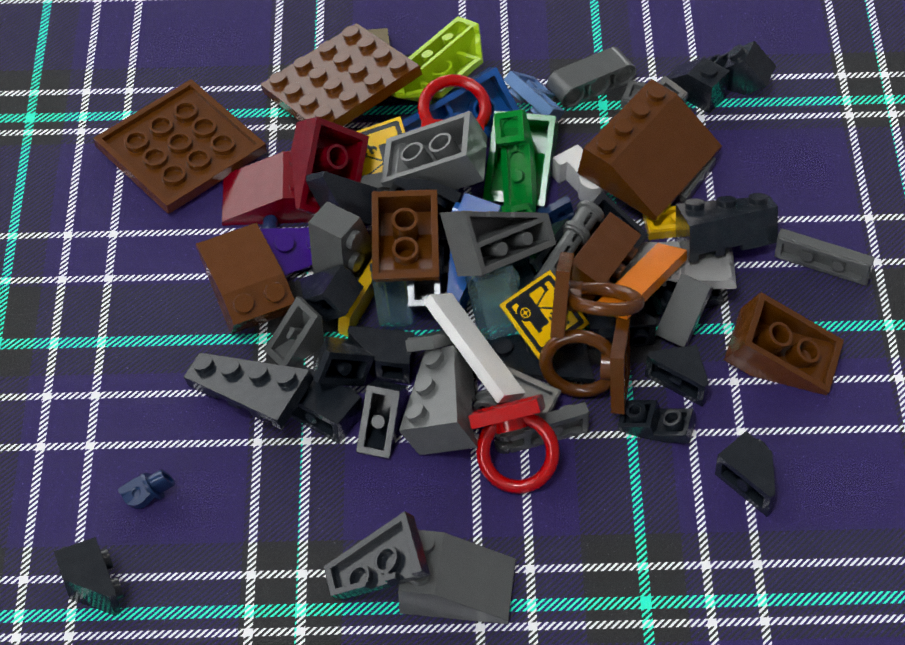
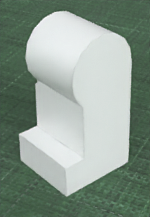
[552,145,605,201]

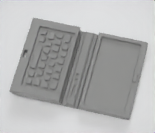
[616,241,737,289]

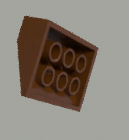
[577,79,722,221]

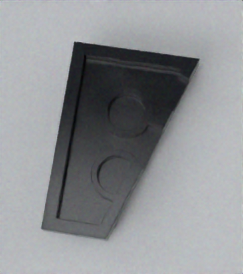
[324,511,431,600]

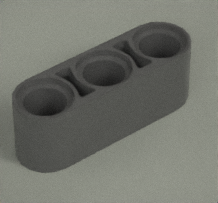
[547,47,637,108]

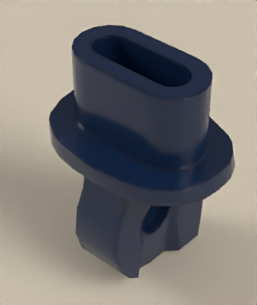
[538,196,574,224]
[118,469,175,509]

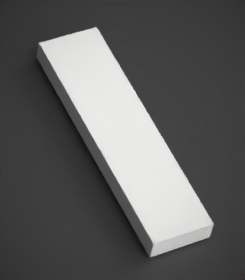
[424,293,526,403]

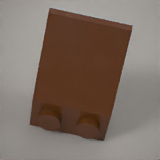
[372,189,439,282]
[195,222,294,334]
[724,292,844,395]

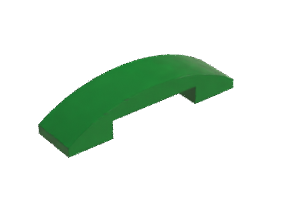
[494,109,537,213]

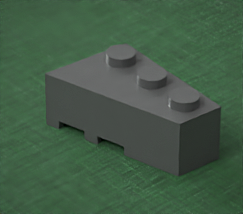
[308,201,372,280]
[440,211,556,277]
[399,345,478,455]

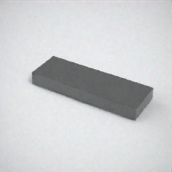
[774,228,875,286]

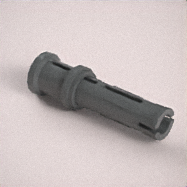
[533,200,604,280]

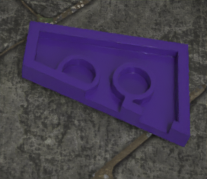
[235,227,313,276]

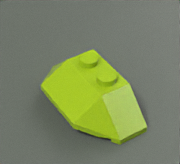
[392,16,484,102]

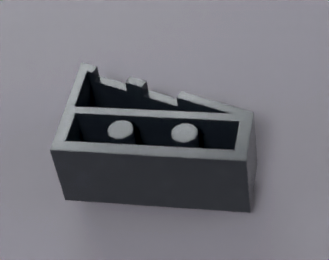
[676,193,778,263]

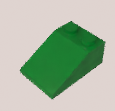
[483,110,559,208]

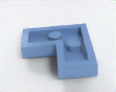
[504,71,565,121]

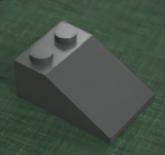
[381,111,487,190]
[398,530,516,624]

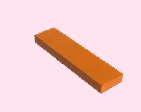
[597,243,687,320]

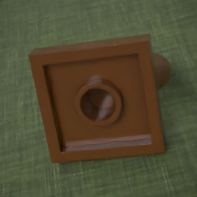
[550,252,645,338]
[539,318,631,414]

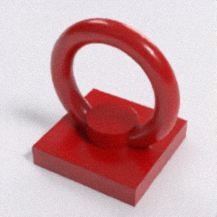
[418,74,492,130]
[468,394,560,494]

